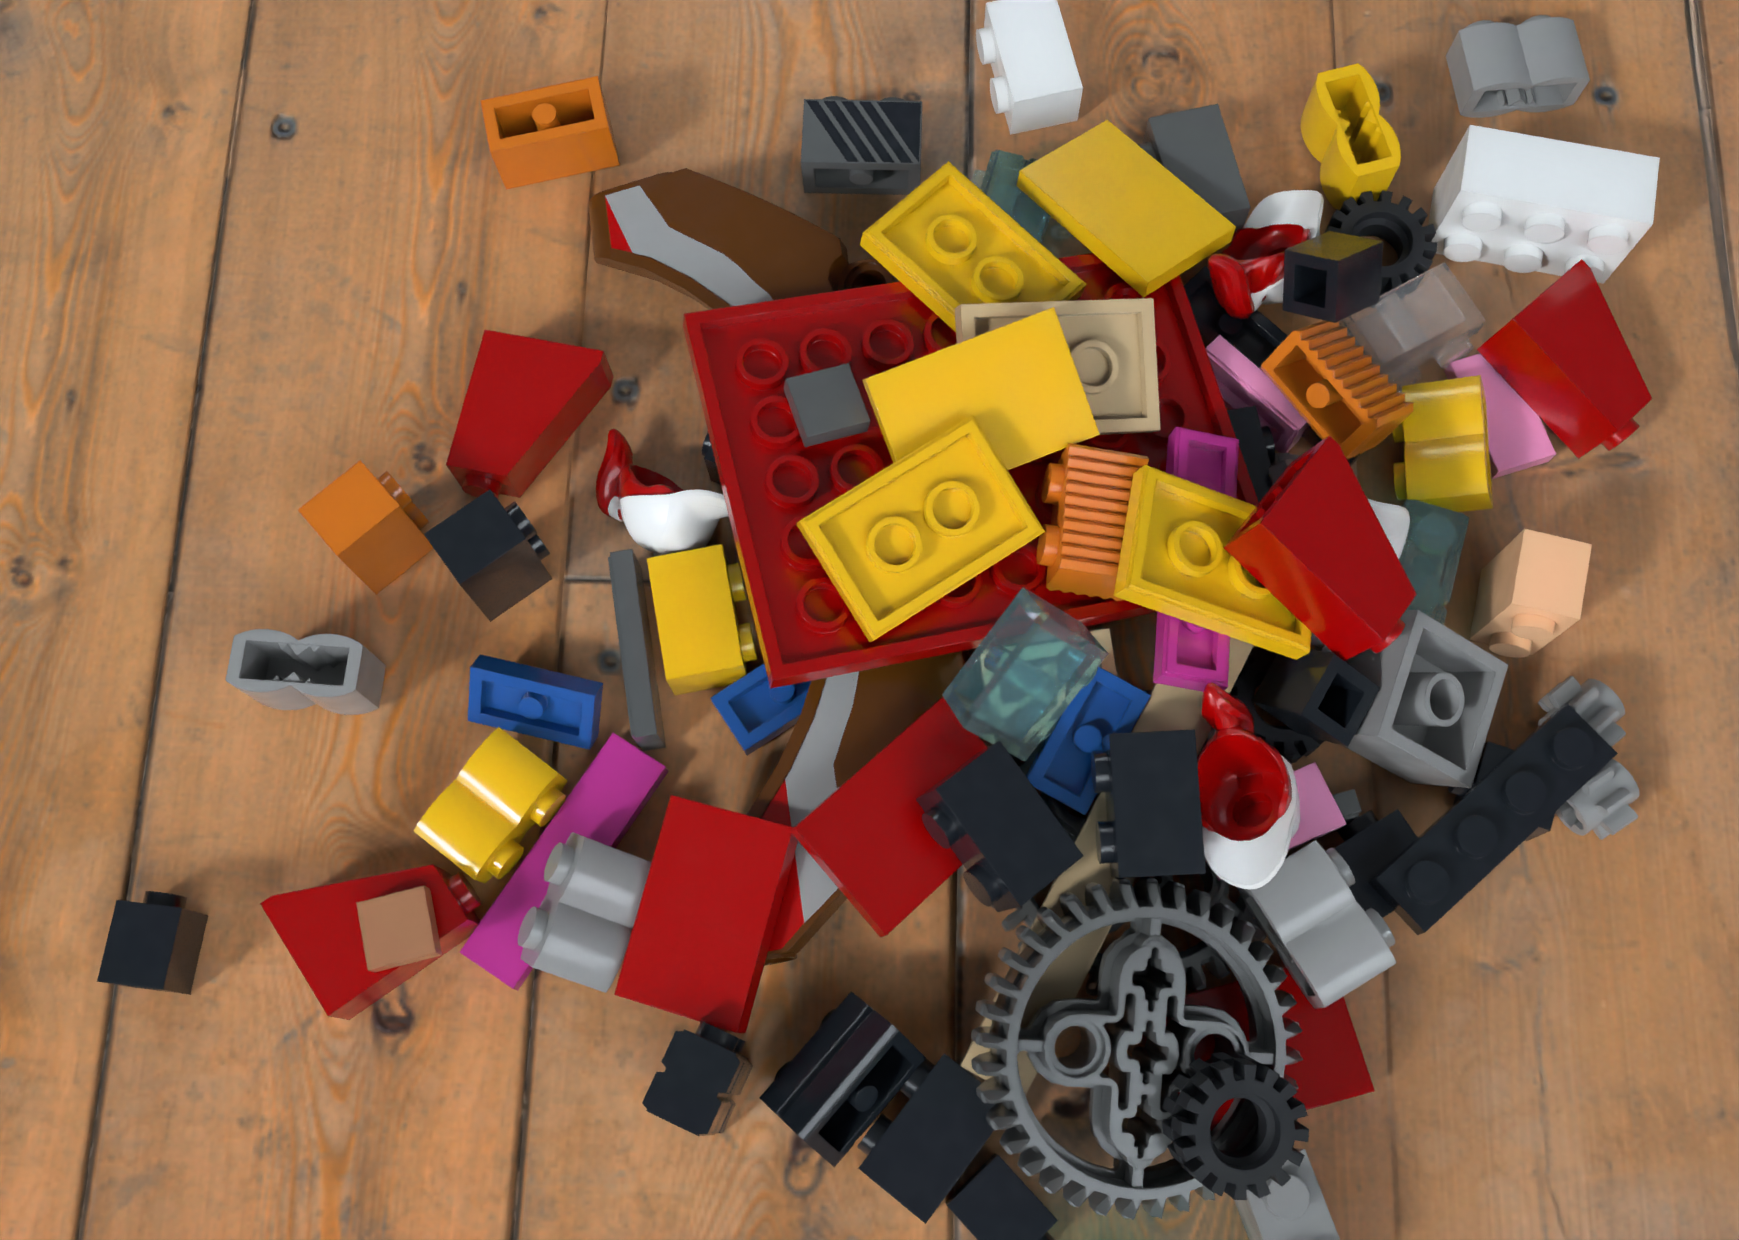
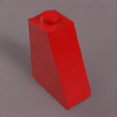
[1477,259,1652,459]
[446,330,614,499]
[1224,435,1417,661]
[260,864,482,1020]

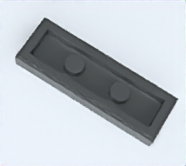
[608,549,666,751]

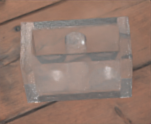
[1339,262,1486,393]

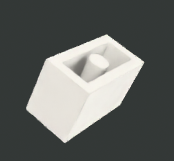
[976,0,1083,135]

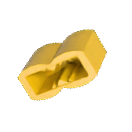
[1301,63,1401,211]
[1392,375,1493,517]
[414,727,568,884]

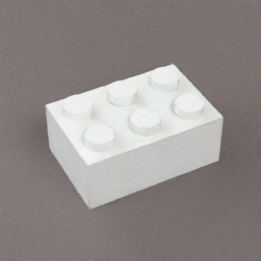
[1428,125,1660,284]

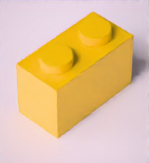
[647,544,757,695]

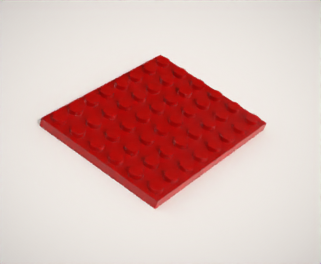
[683,253,1259,689]

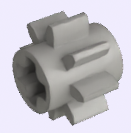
[1538,676,1626,747]
[1555,759,1640,840]

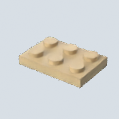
[955,298,1160,435]

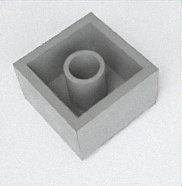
[1344,610,1508,788]

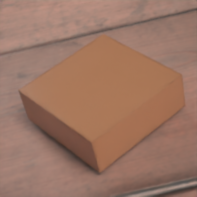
[356,886,442,972]

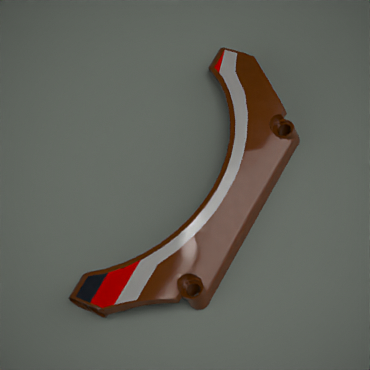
[588,168,983,966]

